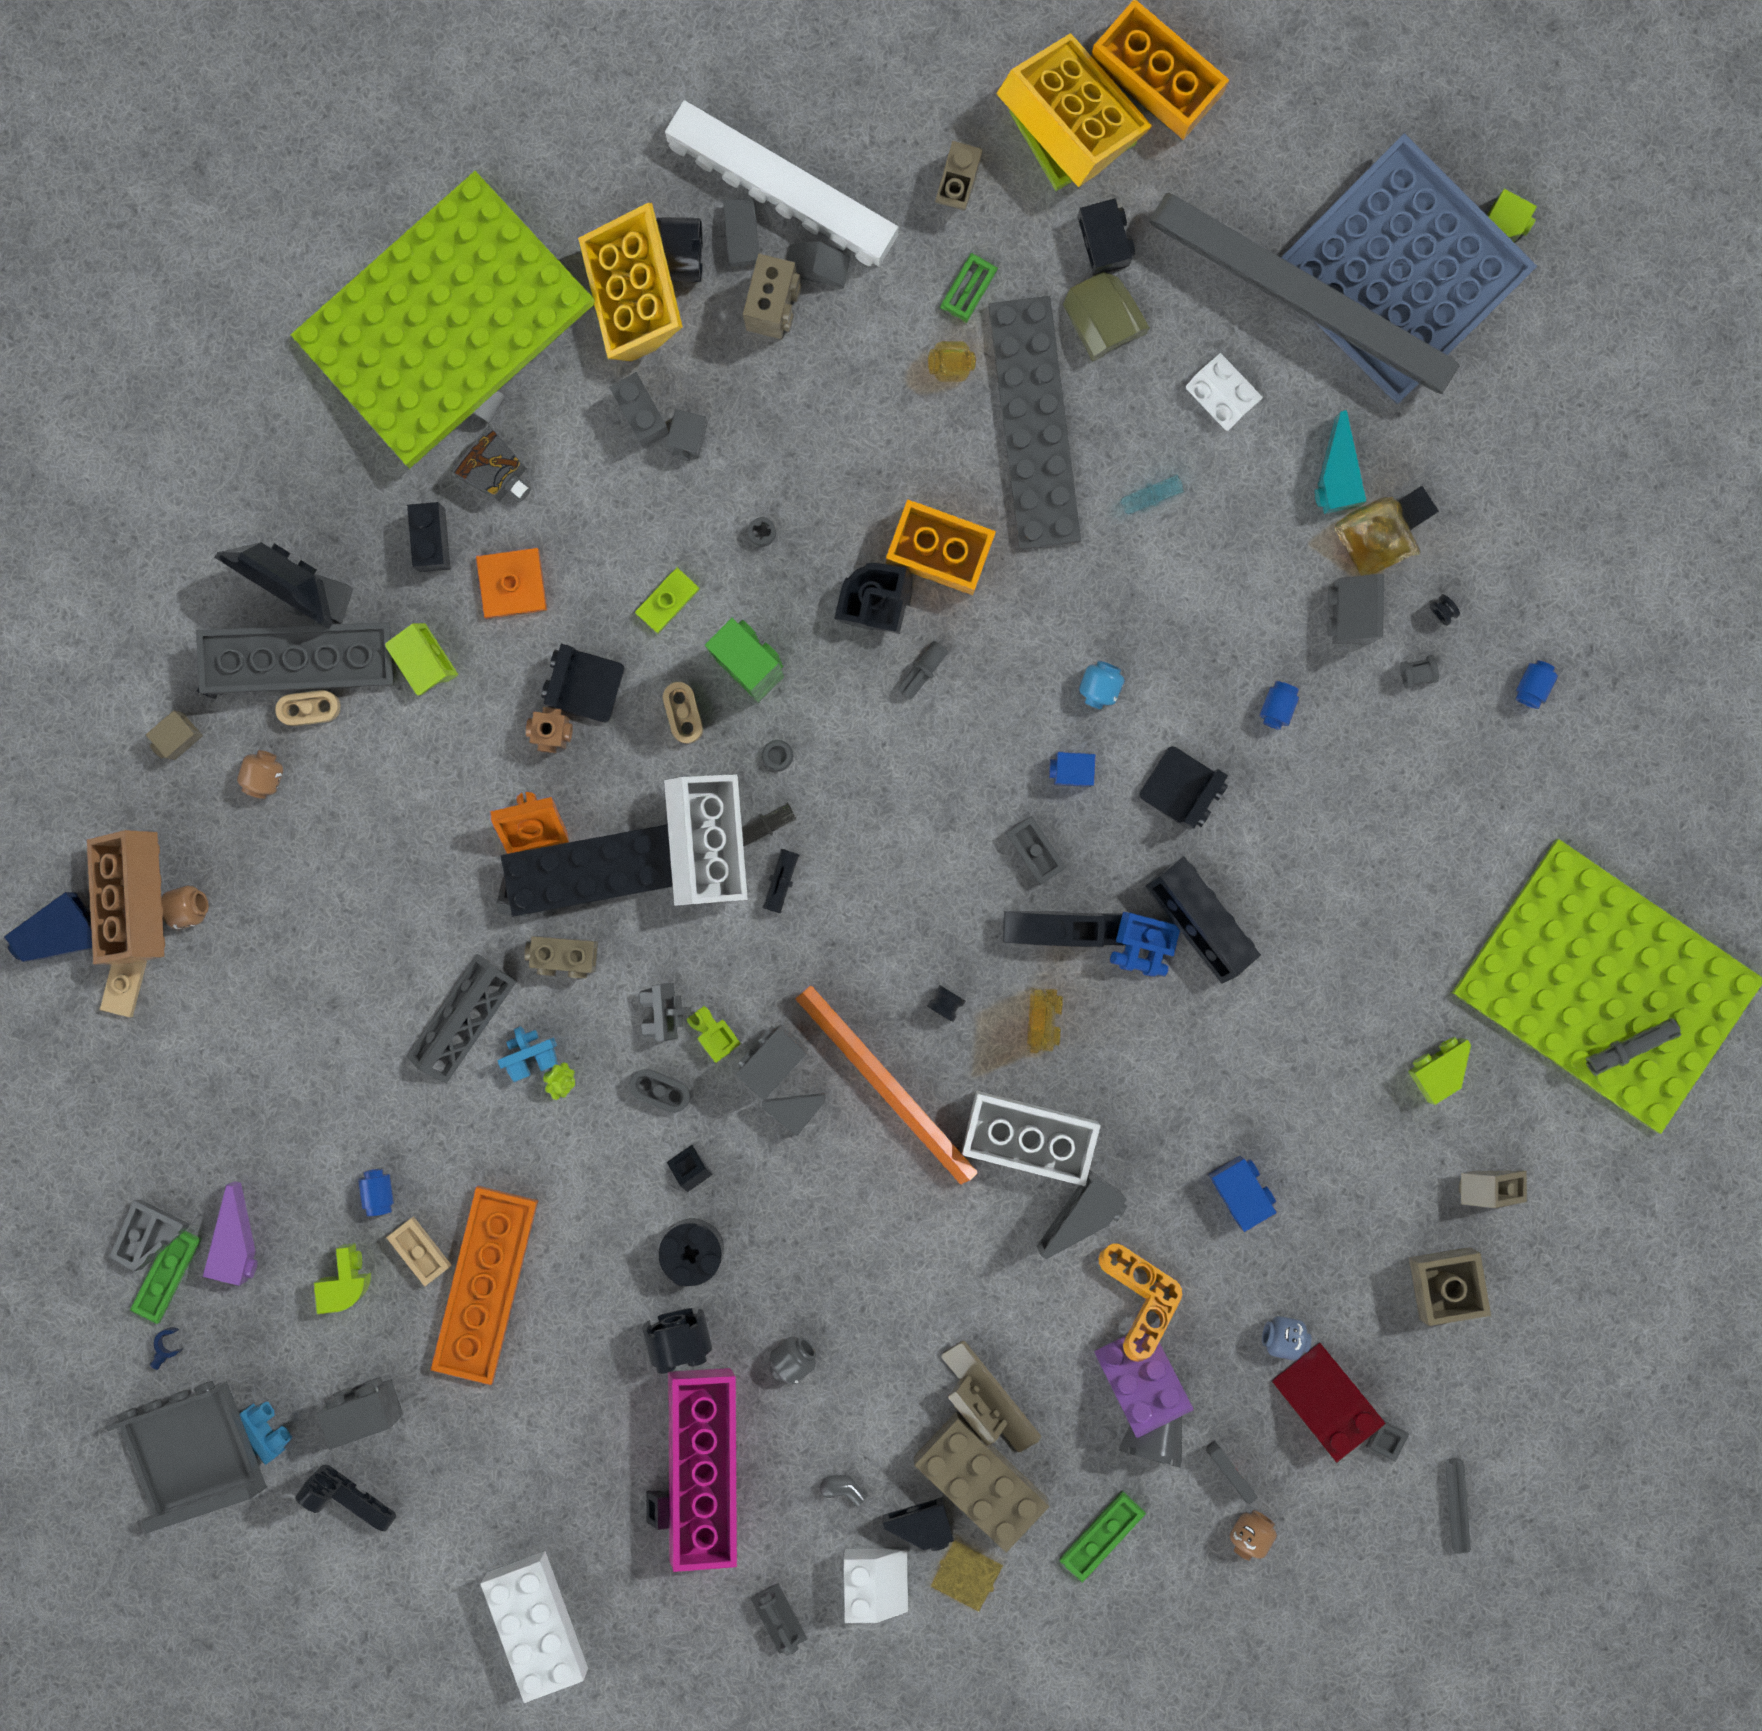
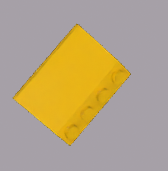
[996,33,1152,187]
[578,203,683,362]

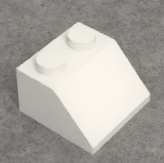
[844,1548,908,1623]

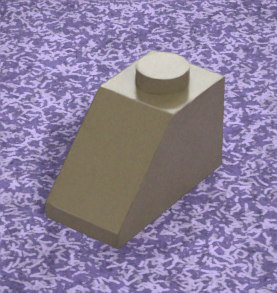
[1459,1171,1527,1208]

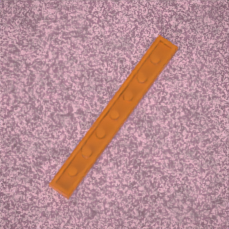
[795,986,977,1185]

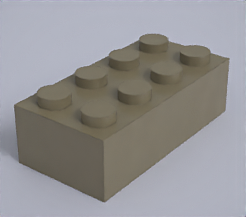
[914,1411,1050,1553]

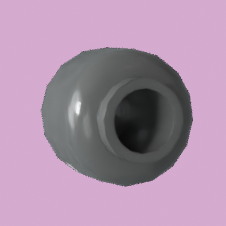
[770,1337,816,1384]

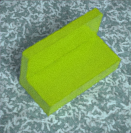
[385,623,459,695]

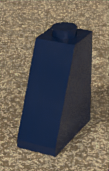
[4,892,92,962]

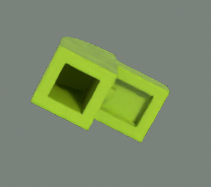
[314,1243,371,1314]

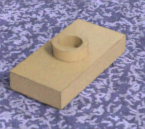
[100,961,147,1017]

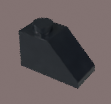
[882,1497,954,1551]

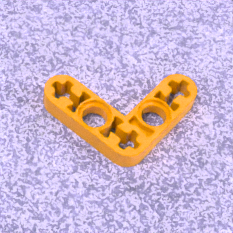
[1098,1244,1183,1362]

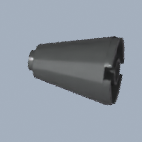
[1119,1416,1182,1468]

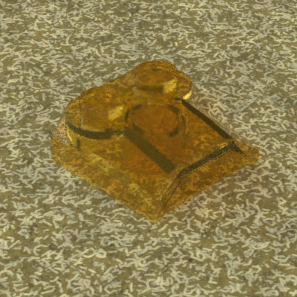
[1334,497,1421,576]
[1026,987,1063,1053]

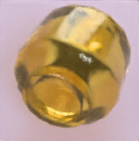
[928,341,976,382]

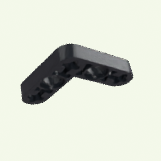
[295,1464,396,1532]

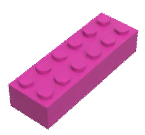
[668,1368,737,1572]

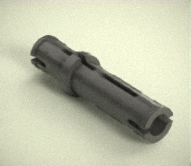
[1586,1018,1681,1076]

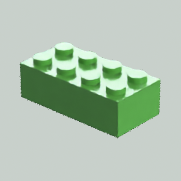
[705,618,784,703]

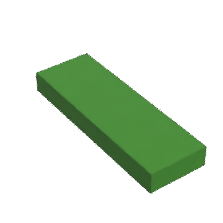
[130,1231,202,1324]
[1059,1490,1146,1583]

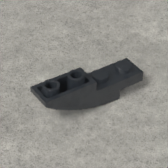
[1003,911,1126,947]

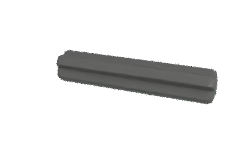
[1445,1458,1471,1553]

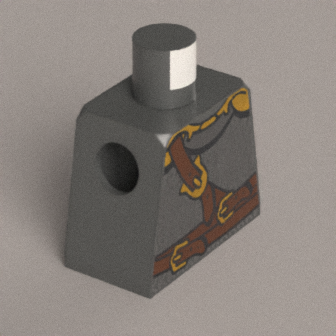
[451,425,531,502]

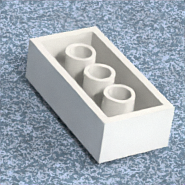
[664,774,748,906]
[961,1091,1101,1186]
[480,1551,588,1703]

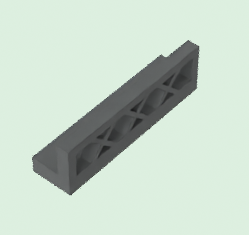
[407,954,517,1084]

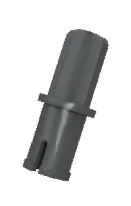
[898,641,949,699]

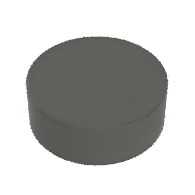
[762,740,793,771]

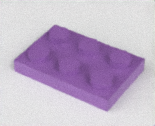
[1094,1324,1194,1438]

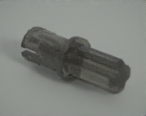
[742,802,797,846]

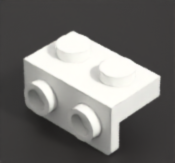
[1186,353,1263,431]

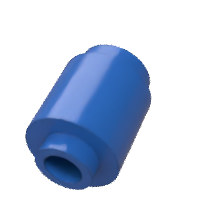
[1515,660,1558,709]
[1259,681,1299,730]
[358,1169,394,1216]

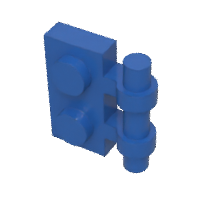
[1110,911,1180,977]

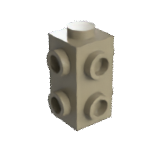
[524,936,598,978]

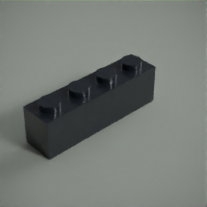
[1145,856,1261,984]

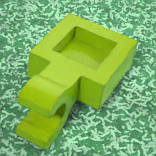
[687,1006,741,1063]

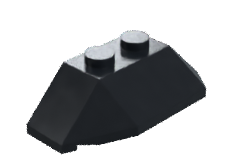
[214,542,333,629]

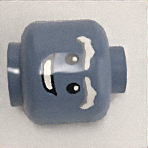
[1262,1316,1312,1361]

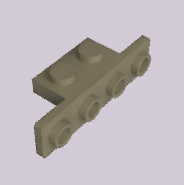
[941,1341,1041,1452]

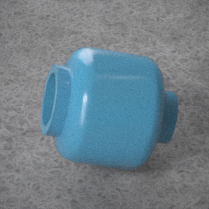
[1079,661,1125,709]

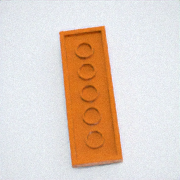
[431,1186,539,1385]

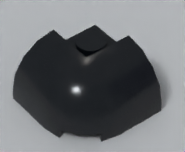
[834,563,912,634]

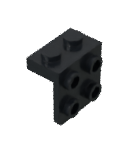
[541,643,625,723]
[1139,746,1228,830]

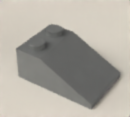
[1037,1170,1127,1259]

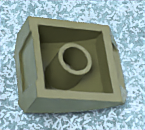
[1063,271,1150,362]

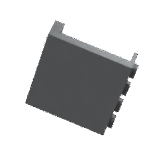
[106,1381,267,1533]

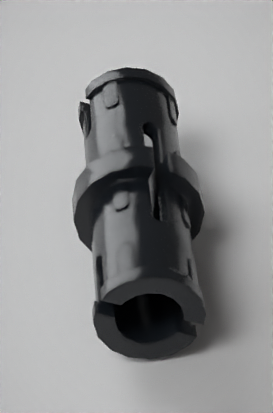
[762,849,800,914]

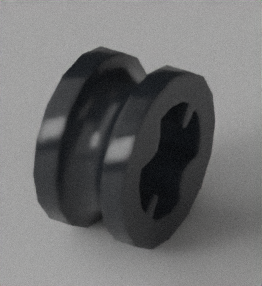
[1430,594,1460,626]

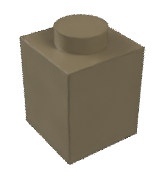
[145,710,203,760]

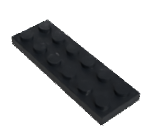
[500,824,673,917]

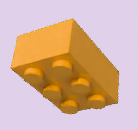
[886,499,996,596]

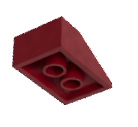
[1271,1342,1386,1463]

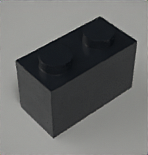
[1077,198,1135,276]
[407,502,451,572]

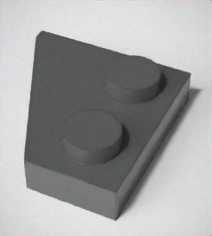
[109,1199,189,1271]

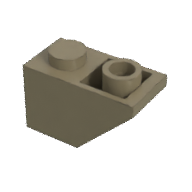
[935,140,982,211]

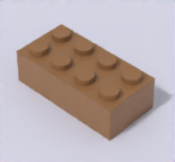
[87,830,165,964]

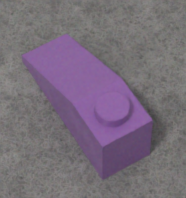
[203,1181,258,1286]

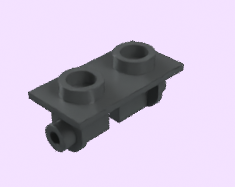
[751,1583,808,1655]

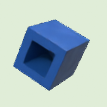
[1049,752,1096,787]

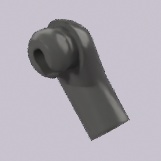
[820,1475,867,1507]

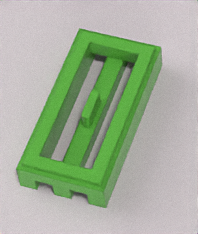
[940,253,998,323]

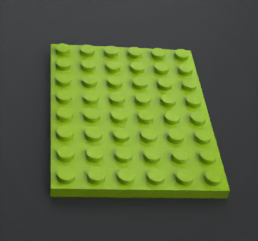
[290,171,595,469]
[1452,839,1762,1134]

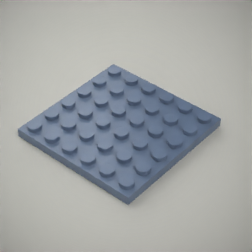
[1281,133,1537,404]

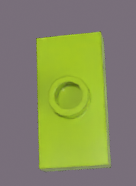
[635,567,700,634]

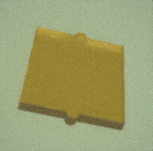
[931,1540,1003,1612]

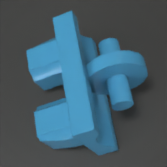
[497,1026,558,1082]
[240,1401,292,1465]

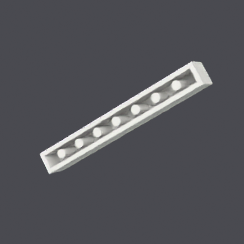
[665,100,898,267]

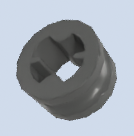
[748,517,776,547]

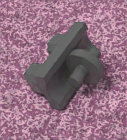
[640,983,691,1041]

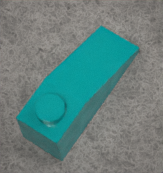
[1315,410,1366,514]

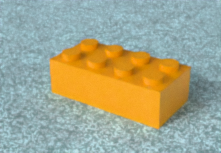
[1091,0,1229,140]

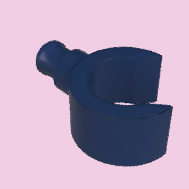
[150,1327,183,1370]

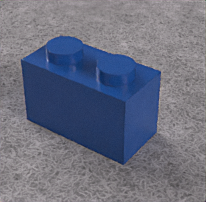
[1208,1155,1277,1232]

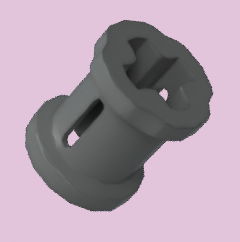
[1400,655,1439,688]

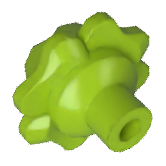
[543,1062,575,1100]

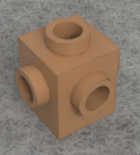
[526,707,573,753]

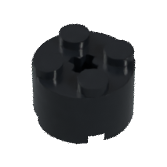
[656,217,703,283]
[659,1218,724,1286]
[642,1308,712,1374]

